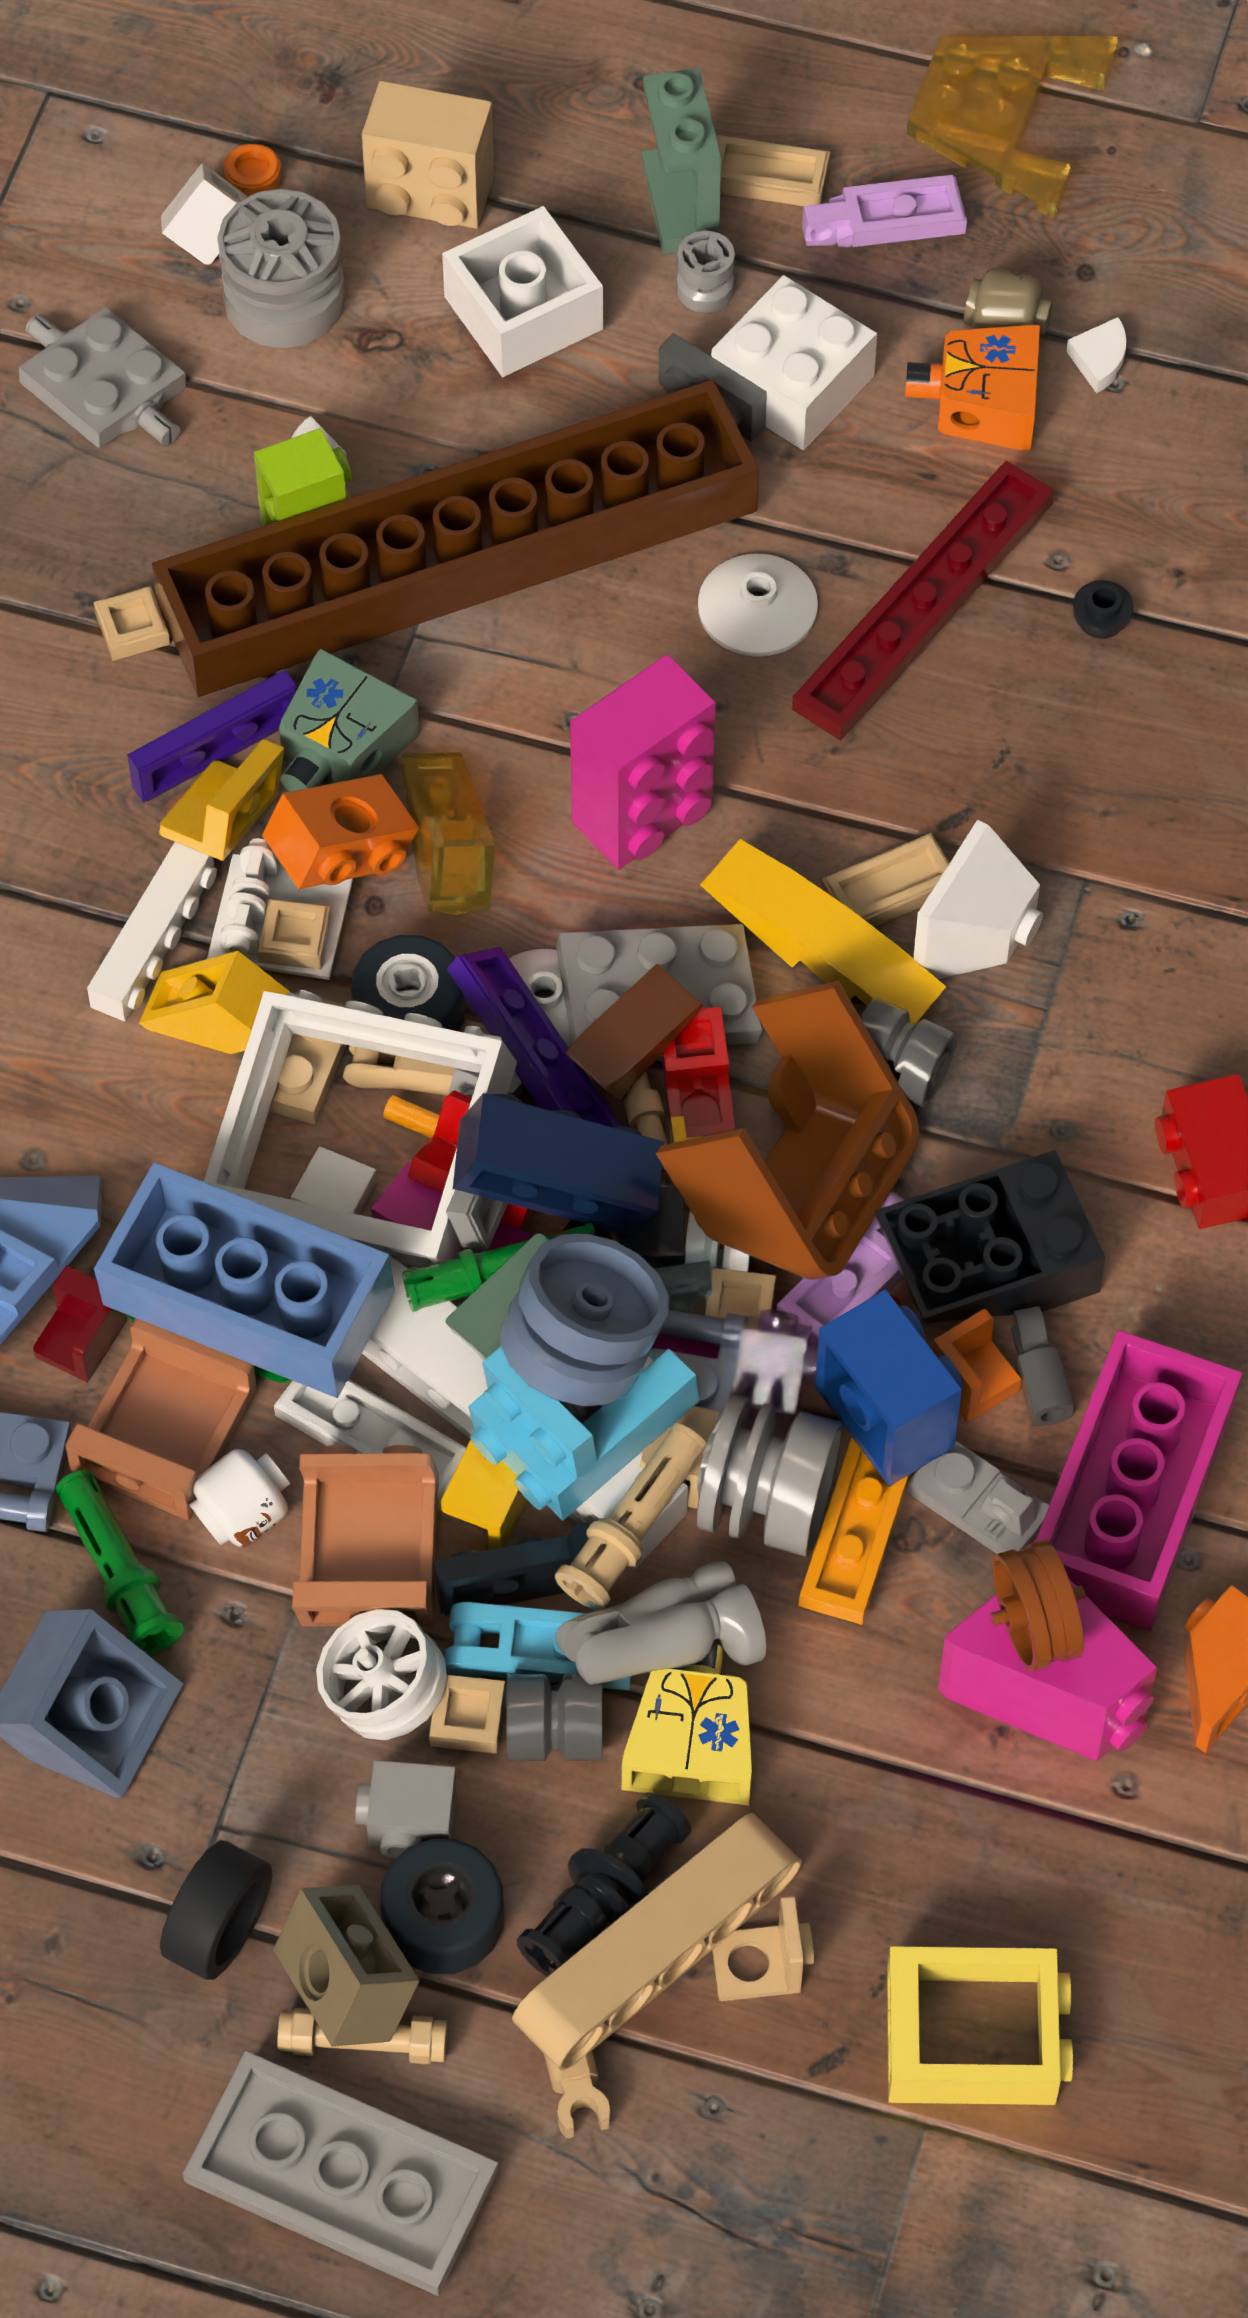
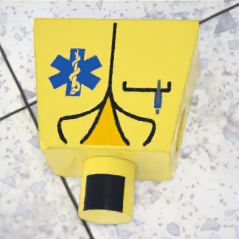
[622,1643,752,1806]

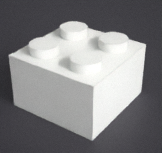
[442,206,603,377]
[711,275,877,451]

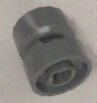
[860,997,958,1108]
[507,1674,602,1761]

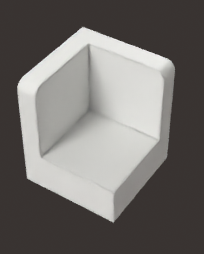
[161,163,248,265]

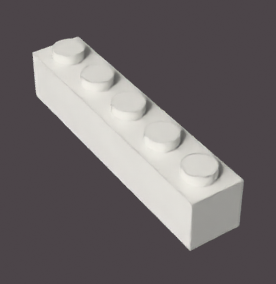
[87,842,217,1022]

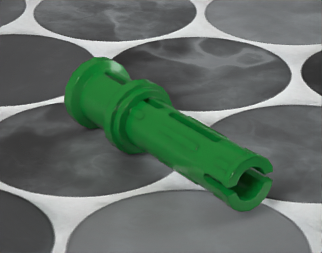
[55,1469,185,1656]

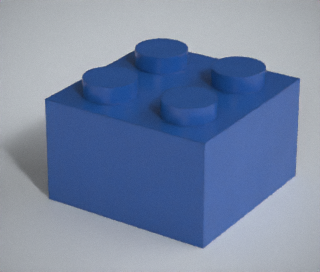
[815,1289,963,1487]

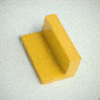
[159,739,285,861]

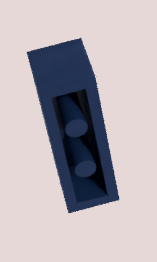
[452,1093,664,1237]

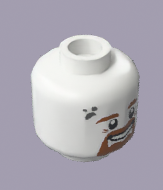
[189,1449,290,1547]

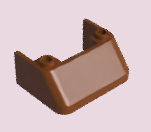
[656,981,919,1280]

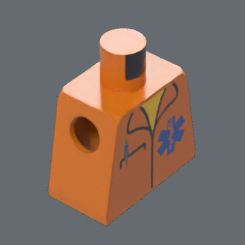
[905,325,1040,451]

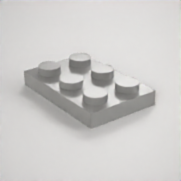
[556,924,762,1045]

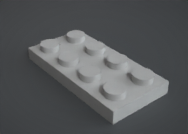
[183,2051,499,2297]

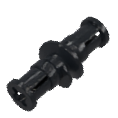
[517,1792,691,1977]

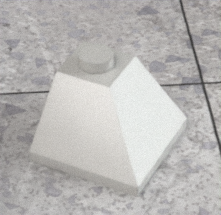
[913,820,1043,979]

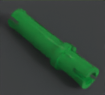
[402,1222,595,1312]

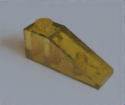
[401,752,495,915]

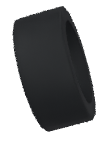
[160,1840,273,1980]

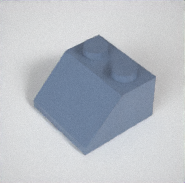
[0,1609,183,1798]

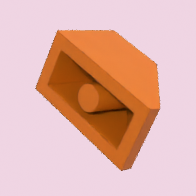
[1184,1585,1248,1754]

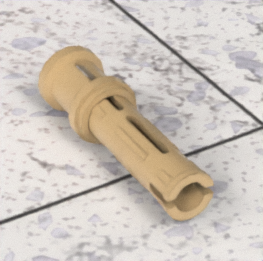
[555,1423,707,1611]

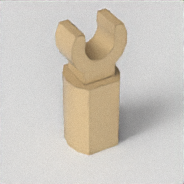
[544,2051,611,2139]

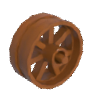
[990,1539,1085,1672]

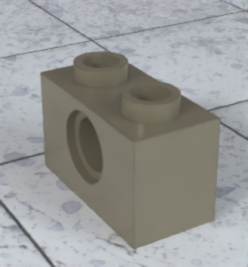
[273,1885,419,2047]

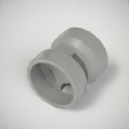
[676,230,735,313]

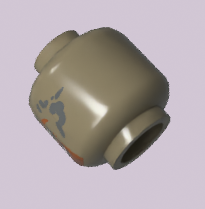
[964,268,1053,335]

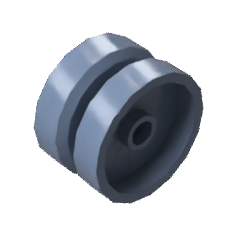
[500,1234,669,1406]

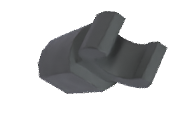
[1011,1306,1074,1426]

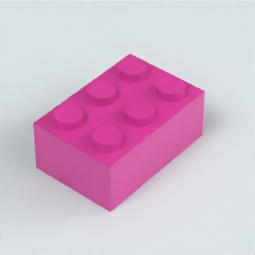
[570,654,716,870]

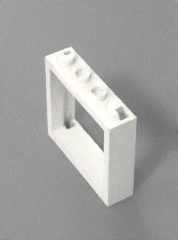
[203,990,517,1268]

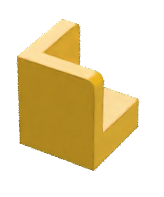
[441,1439,527,1550]

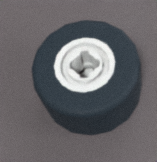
[351,935,465,1031]

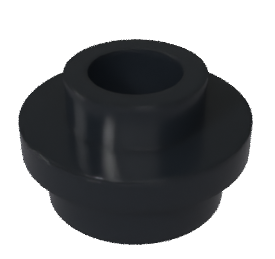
[1073,580,1133,639]

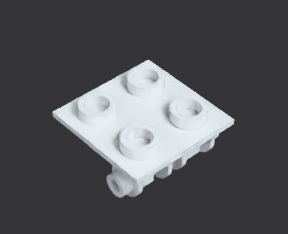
[207,838,353,980]

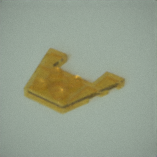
[907,35,1119,218]

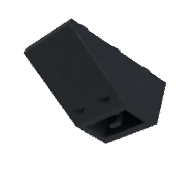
[875,1150,1105,1323]

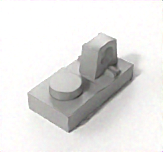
[907,1440,1049,1554]

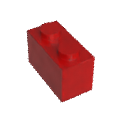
[1155,1074,1248,1229]

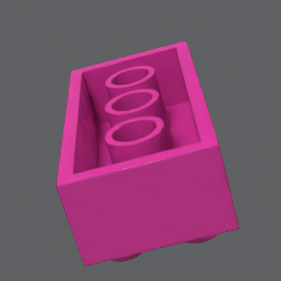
[1035,1330,1243,1631]

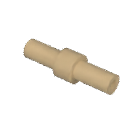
[623,1072,668,1169]

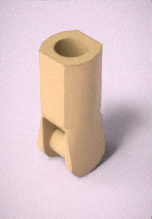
[343,1046,455,1095]

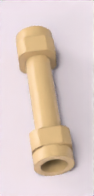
[278,2008,448,2064]

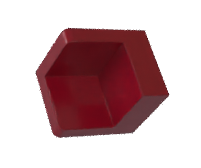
[33,1265,127,1383]

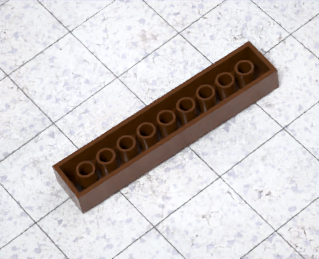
[152,379,759,697]

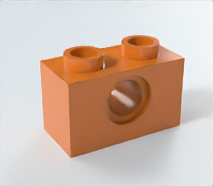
[262,774,419,889]

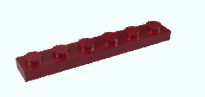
[792,461,1054,741]

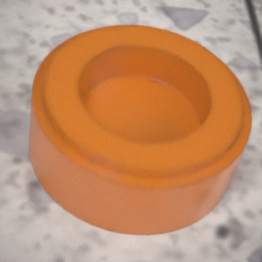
[223,144,282,197]

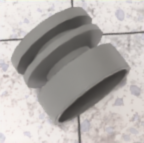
[217,189,345,348]
[697,1394,843,1557]

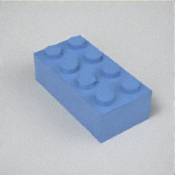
[94,1162,395,1398]

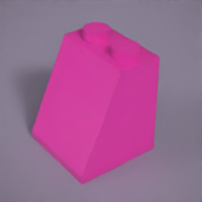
[938,1579,1157,1762]

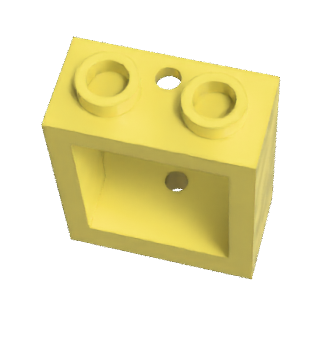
[887,1947,1073,2105]

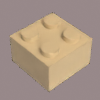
[362,81,494,229]

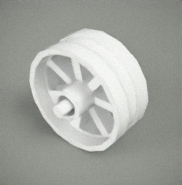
[316,1609,447,1740]

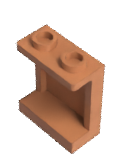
[65,1318,257,1521]
[292,1445,439,1627]

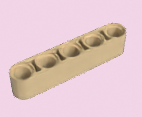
[512,1813,802,2070]

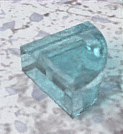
[654,1260,712,1313]

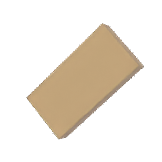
[717,135,830,206]
[821,833,949,927]

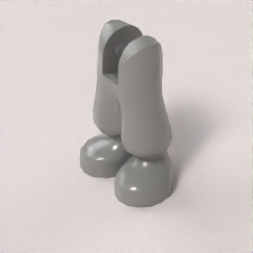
[555,1561,767,1685]

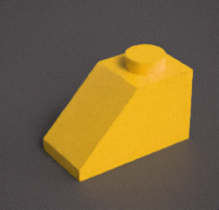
[139,951,291,1054]

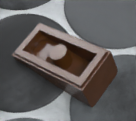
[564,964,704,1101]

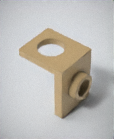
[712,1896,814,2001]

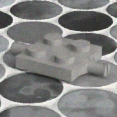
[19,307,186,449]

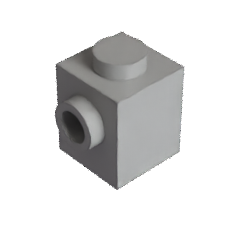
[355,1760,457,1859]

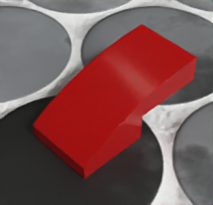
[662,1007,736,1138]

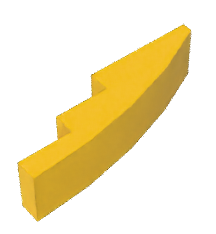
[700,839,946,1024]

